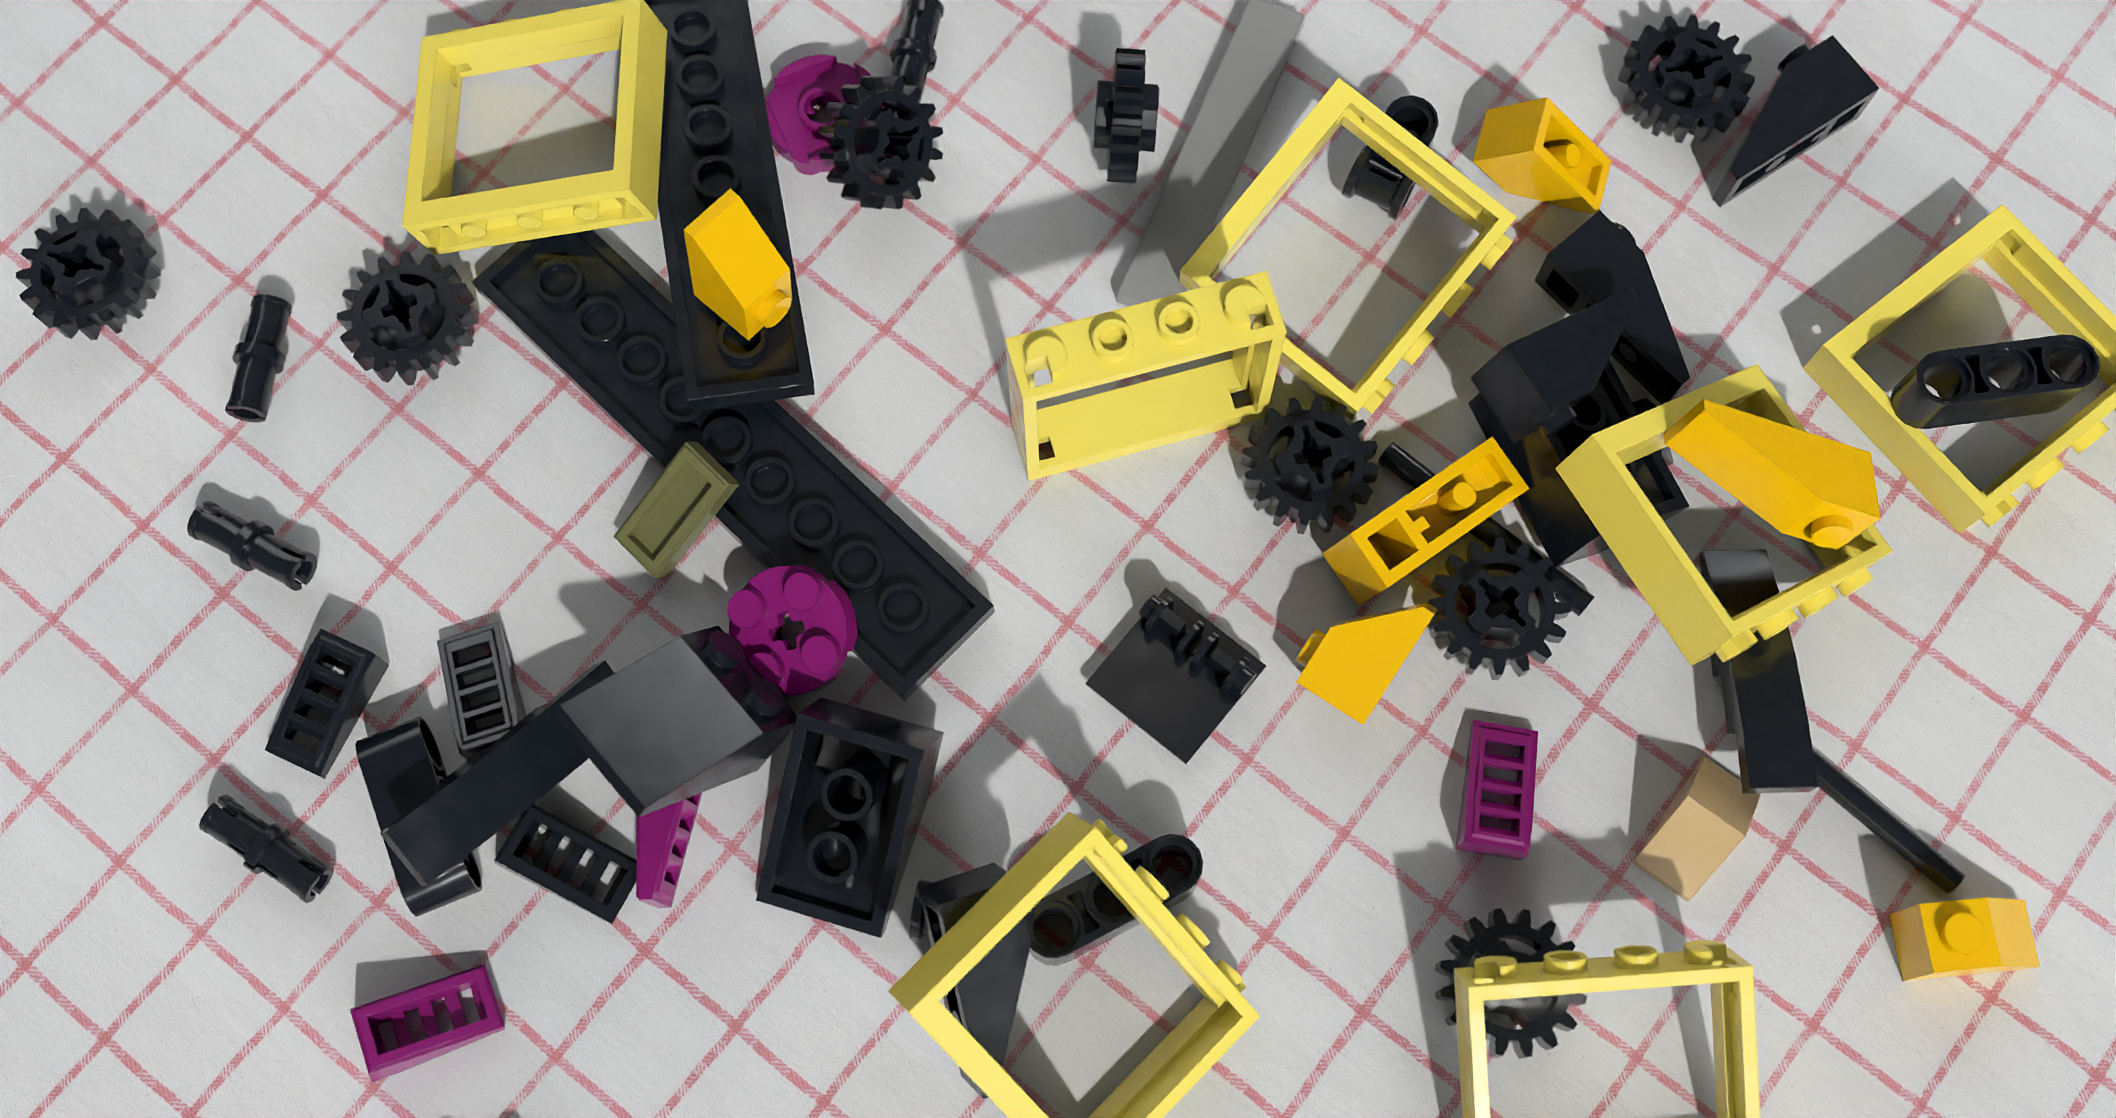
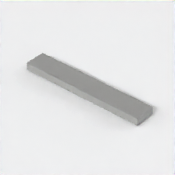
[1117,0,1305,306]

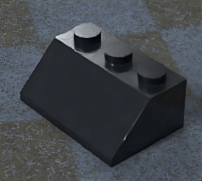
[1468,360,1690,568]

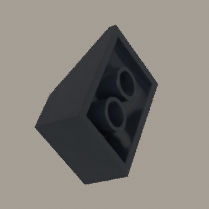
[552,625,797,817]
[756,697,944,938]

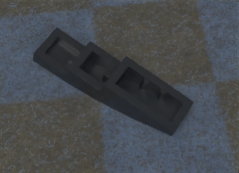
[1699,549,1818,793]
[380,660,615,887]

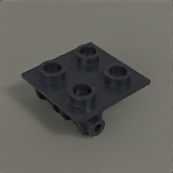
[1085,588,1266,765]

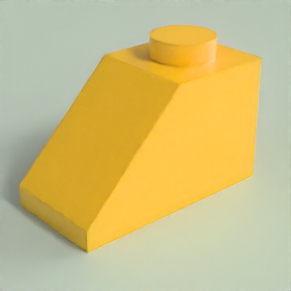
[1472,97,1612,214]
[684,189,792,341]
[1295,602,1438,725]
[1889,897,2040,982]

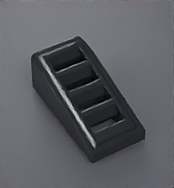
[437,621,526,760]
[265,628,389,779]
[494,804,636,925]

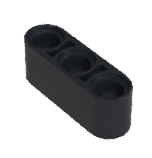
[1891,334,2100,429]
[355,716,482,917]
[1026,834,1203,966]

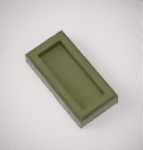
[613,441,740,579]

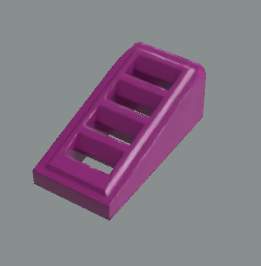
[1455,720,1538,861]
[636,793,702,908]
[350,964,505,1082]

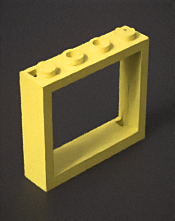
[402,0,667,255]
[1179,78,1517,420]
[1803,204,2116,534]
[1005,271,1287,481]
[1555,364,1893,666]
[888,812,1260,1118]
[1454,940,1760,1118]

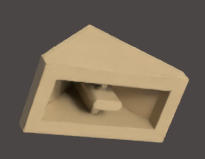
[1631,757,1761,902]

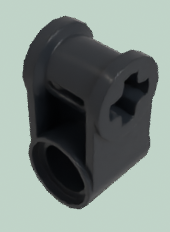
[1342,95,1439,220]

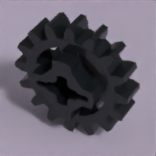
[1618,15,1755,143]
[1093,48,1159,184]
[818,76,943,210]
[16,208,161,340]
[337,251,479,385]
[1241,396,1380,534]
[1427,537,1571,680]
[1435,908,1587,1059]

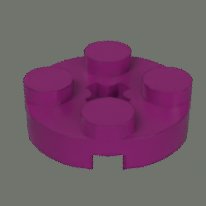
[765,54,883,175]
[727,565,857,696]

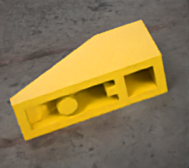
[1664,399,1881,550]
[1322,436,1530,606]

